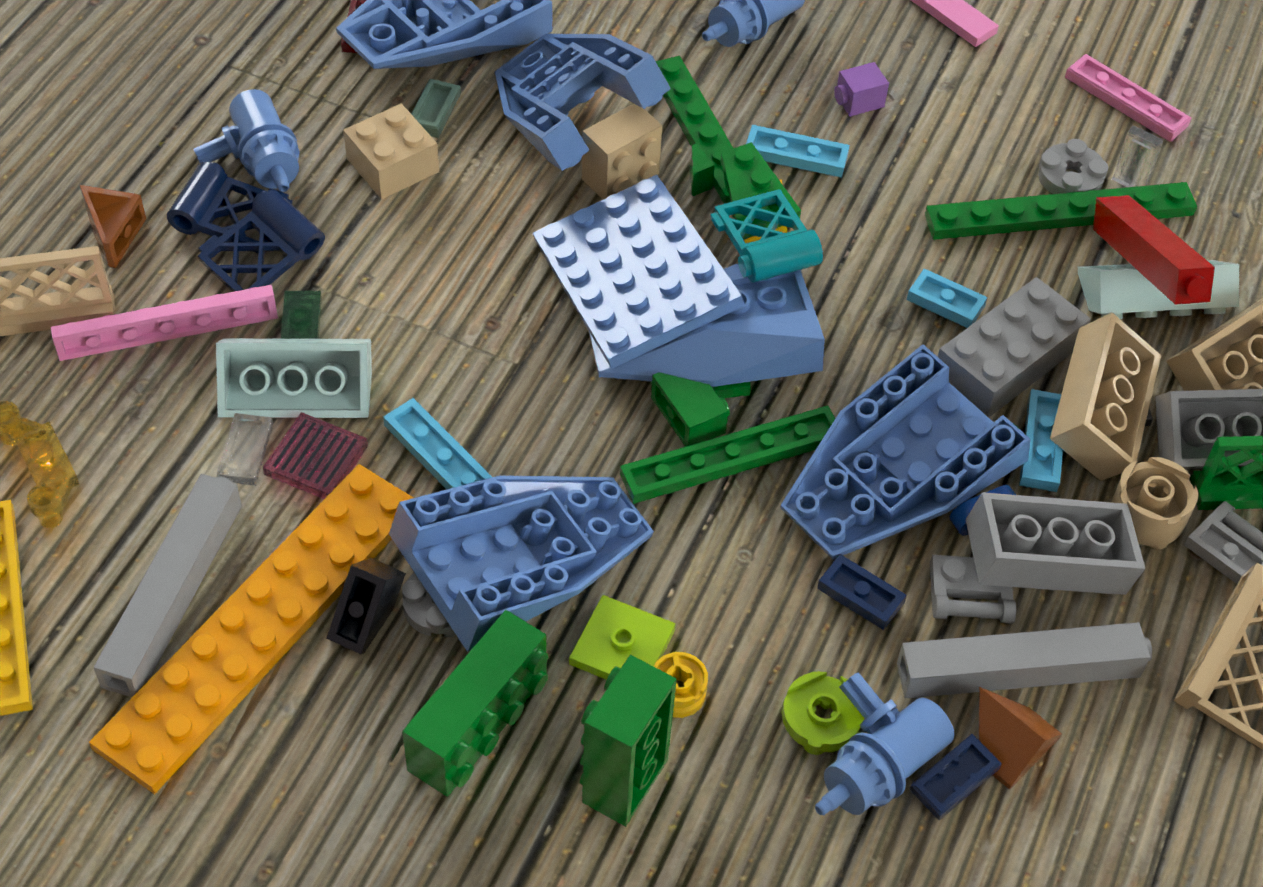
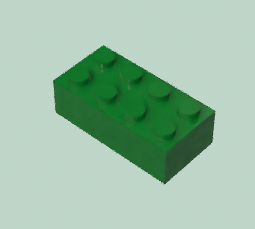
[402,610,548,797]
[579,655,677,827]

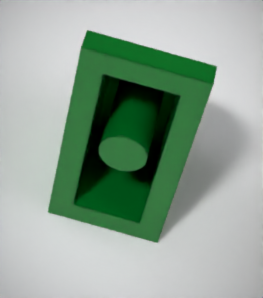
[651,372,730,447]

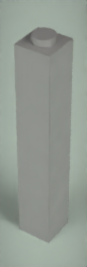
[93,474,242,697]
[897,622,1152,698]

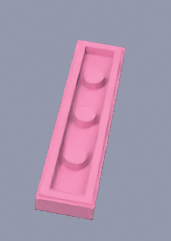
[1065,54,1191,142]

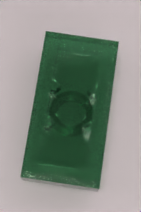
[281,291,322,339]

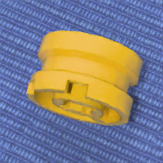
[654,652,708,718]

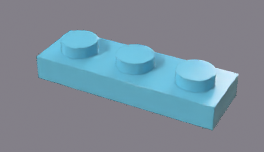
[746,125,850,178]
[1019,389,1063,492]

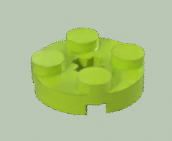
[782,671,864,755]

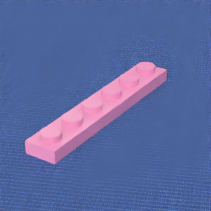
[51,285,278,361]

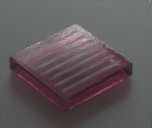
[263,412,368,499]

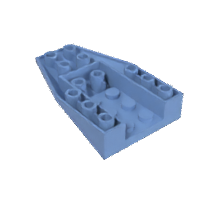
[588,263,825,387]
[781,344,1030,559]
[389,476,654,652]

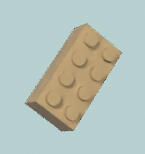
[1050,312,1161,481]

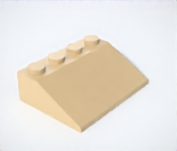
[1166,298,1263,391]

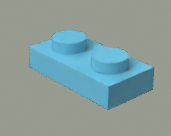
[907,269,988,328]

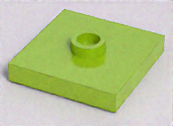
[569,595,676,680]

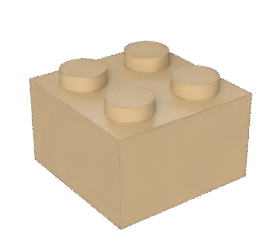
[343,103,439,200]
[582,104,662,199]

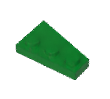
[720,142,801,240]

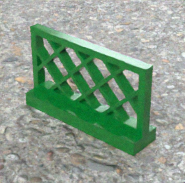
[1190,436,1263,510]

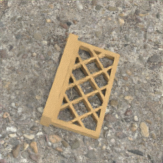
[0,246,115,336]
[1173,563,1263,750]

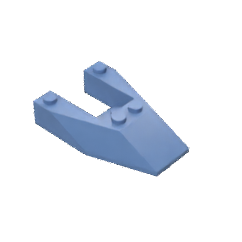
[336,0,552,69]
[495,34,671,171]

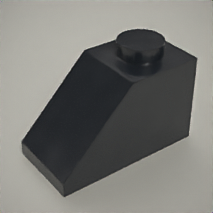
[326,558,406,654]

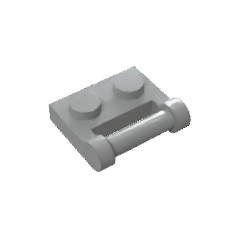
[1184,501,1263,584]
[930,555,1016,624]

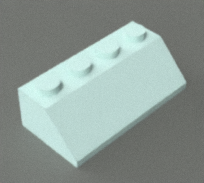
[1078,260,1239,319]
[216,338,372,418]

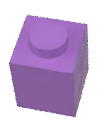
[834,62,889,116]

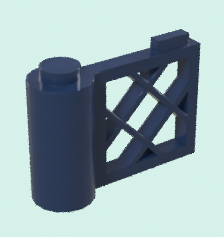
[167,162,293,254]
[198,189,325,292]

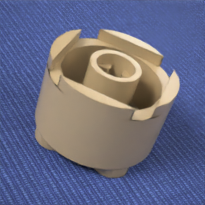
[1110,457,1198,550]

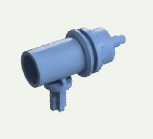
[702,0,805,47]
[194,89,300,192]
[815,672,954,815]

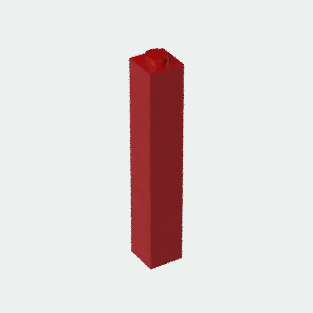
[1093,195,1215,305]

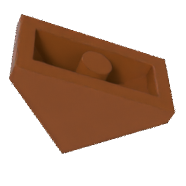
[80,185,146,268]
[979,687,1062,790]

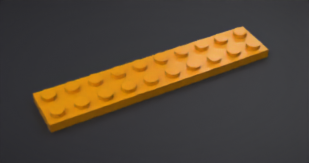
[89,464,414,795]

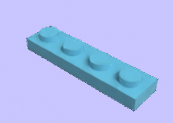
[383,398,492,489]

